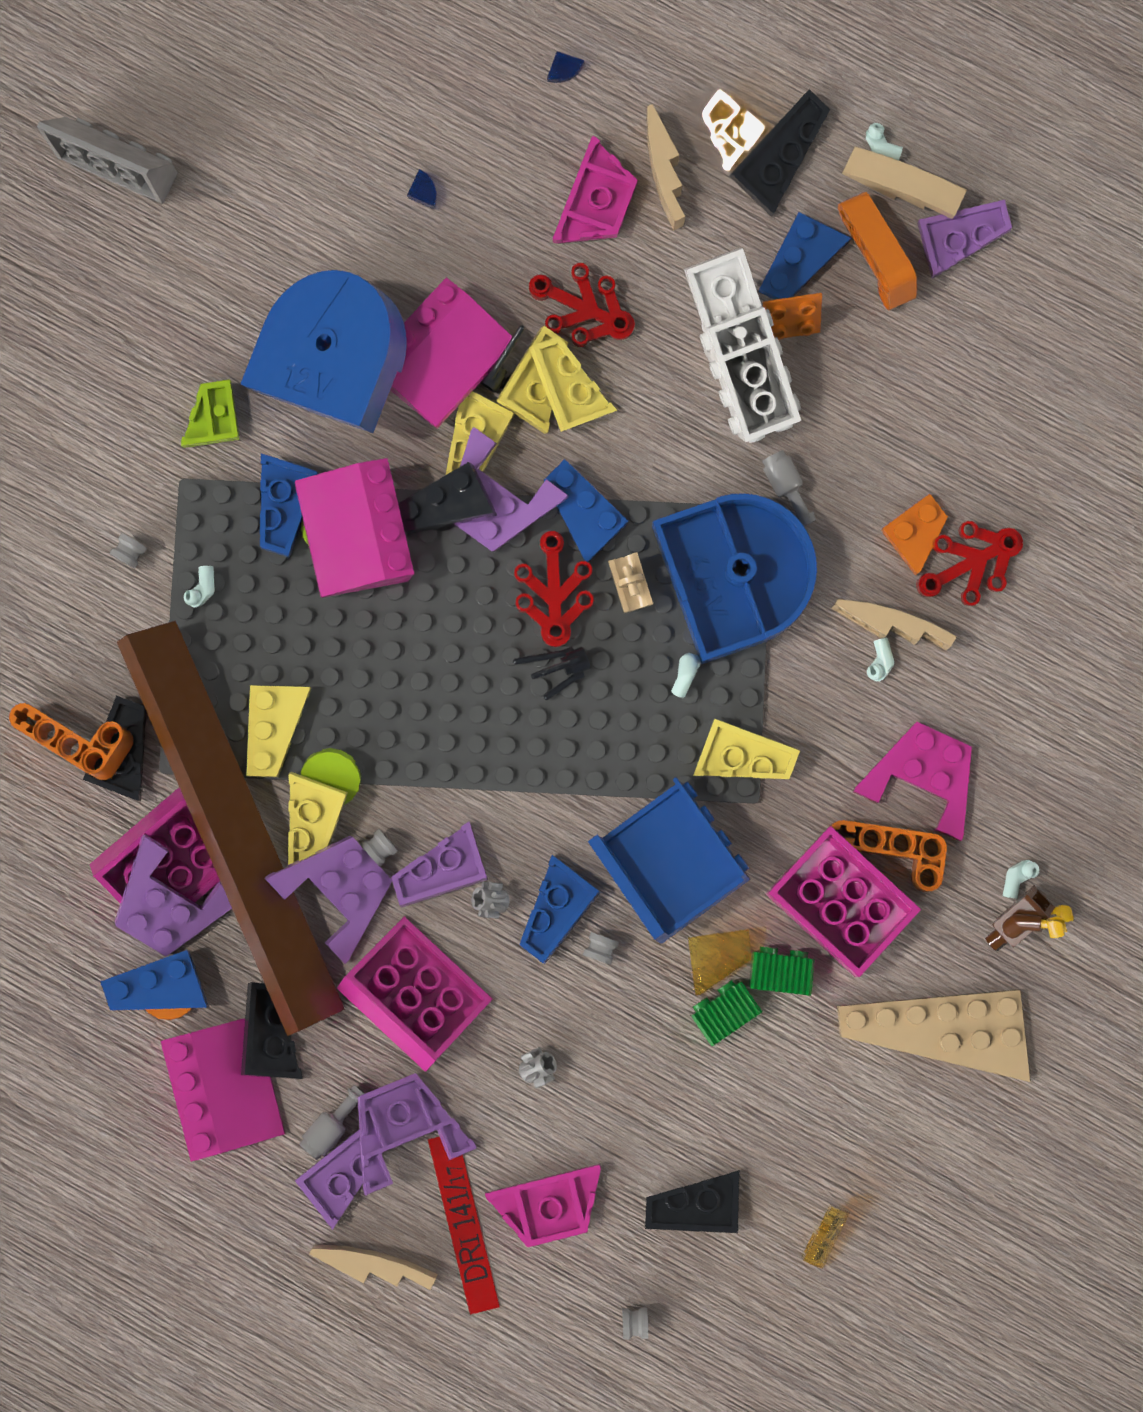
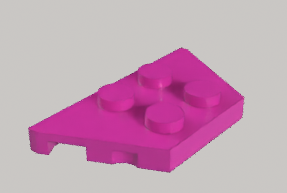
[553,136,638,244]
[485,1164,601,1248]

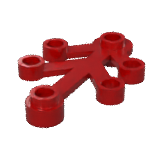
[529,263,635,347]
[916,521,1023,606]
[514,531,594,647]

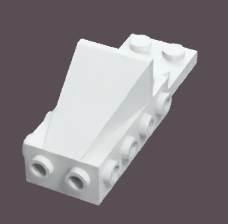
[684,248,801,443]

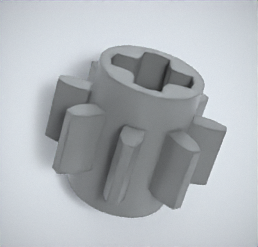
[471,881,509,919]
[519,1047,557,1088]

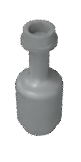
[762,450,816,527]
[299,1085,365,1160]

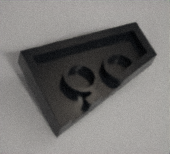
[398,462,497,534]
[83,695,146,802]
[241,982,303,1080]
[645,1170,740,1234]

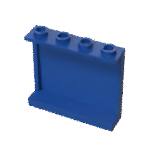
[588,777,751,944]

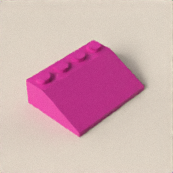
[390,277,512,429]
[295,458,414,598]
[89,787,220,903]
[765,826,921,977]
[337,916,492,1072]
[160,1018,285,1162]

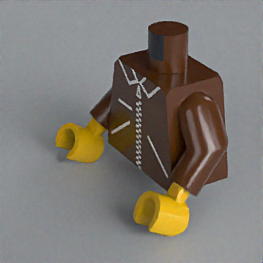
[985,885,1074,951]

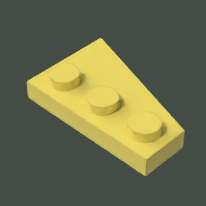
[496,326,568,434]
[529,336,617,432]
[445,391,514,475]
[246,685,312,777]
[693,718,800,779]
[288,772,348,865]

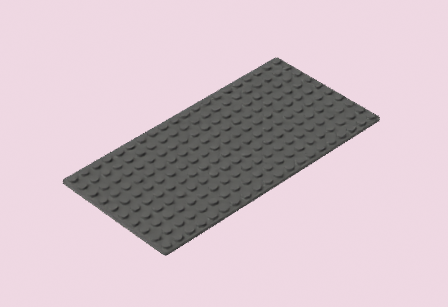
[159,479,766,804]

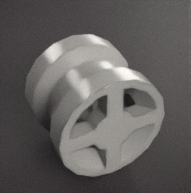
[109,533,147,569]
[360,829,398,867]
[583,932,619,965]
[622,1307,648,1340]

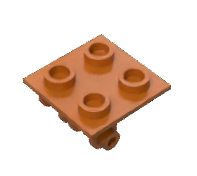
[762,293,822,340]

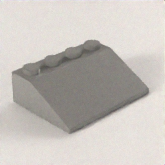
[37,117,178,204]

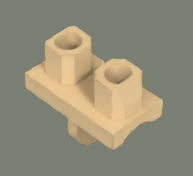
[608,552,653,614]

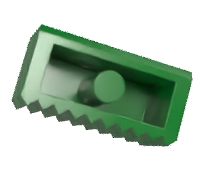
[749,946,815,996]
[690,980,762,1046]

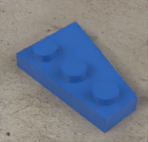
[759,212,851,300]
[260,453,319,558]
[544,459,628,563]
[519,855,601,965]
[100,950,209,1010]

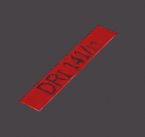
[428,1136,500,1315]

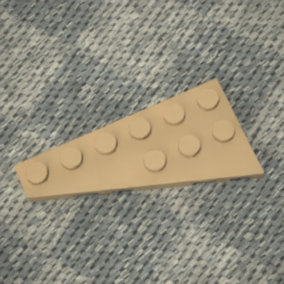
[837,990,1030,1082]

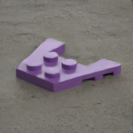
[454,427,569,552]
[115,834,232,956]
[264,836,392,964]
[358,1073,476,1196]

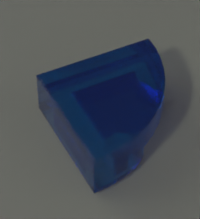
[547,51,584,83]
[407,169,437,210]

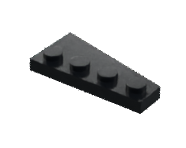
[729,89,830,217]

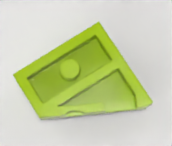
[181,379,240,448]

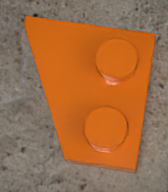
[881,494,948,576]

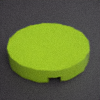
[301,748,361,805]

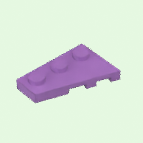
[917,200,1012,279]
[391,822,488,908]
[295,1129,383,1230]

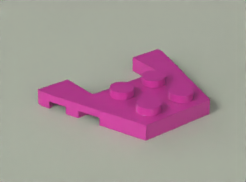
[853,722,972,841]

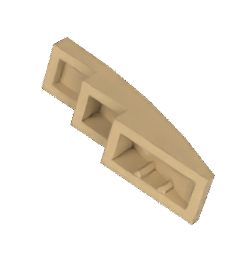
[646,104,685,231]
[842,147,967,219]
[831,599,957,650]
[309,1244,438,1290]

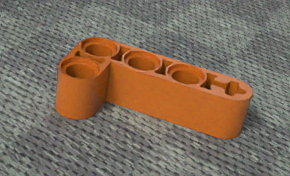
[838,192,917,310]
[9,703,133,780]
[830,820,947,892]

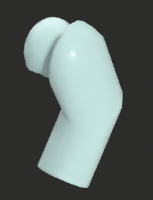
[866,123,903,161]
[184,566,215,607]
[867,638,894,681]
[671,653,701,698]
[1003,860,1039,899]

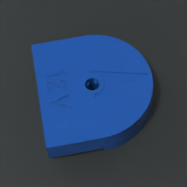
[240,270,407,433]
[652,494,817,664]

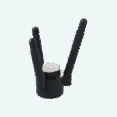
[480,325,525,393]
[513,647,591,700]

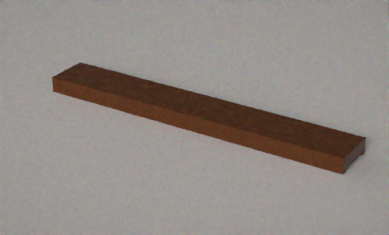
[117,620,345,1036]

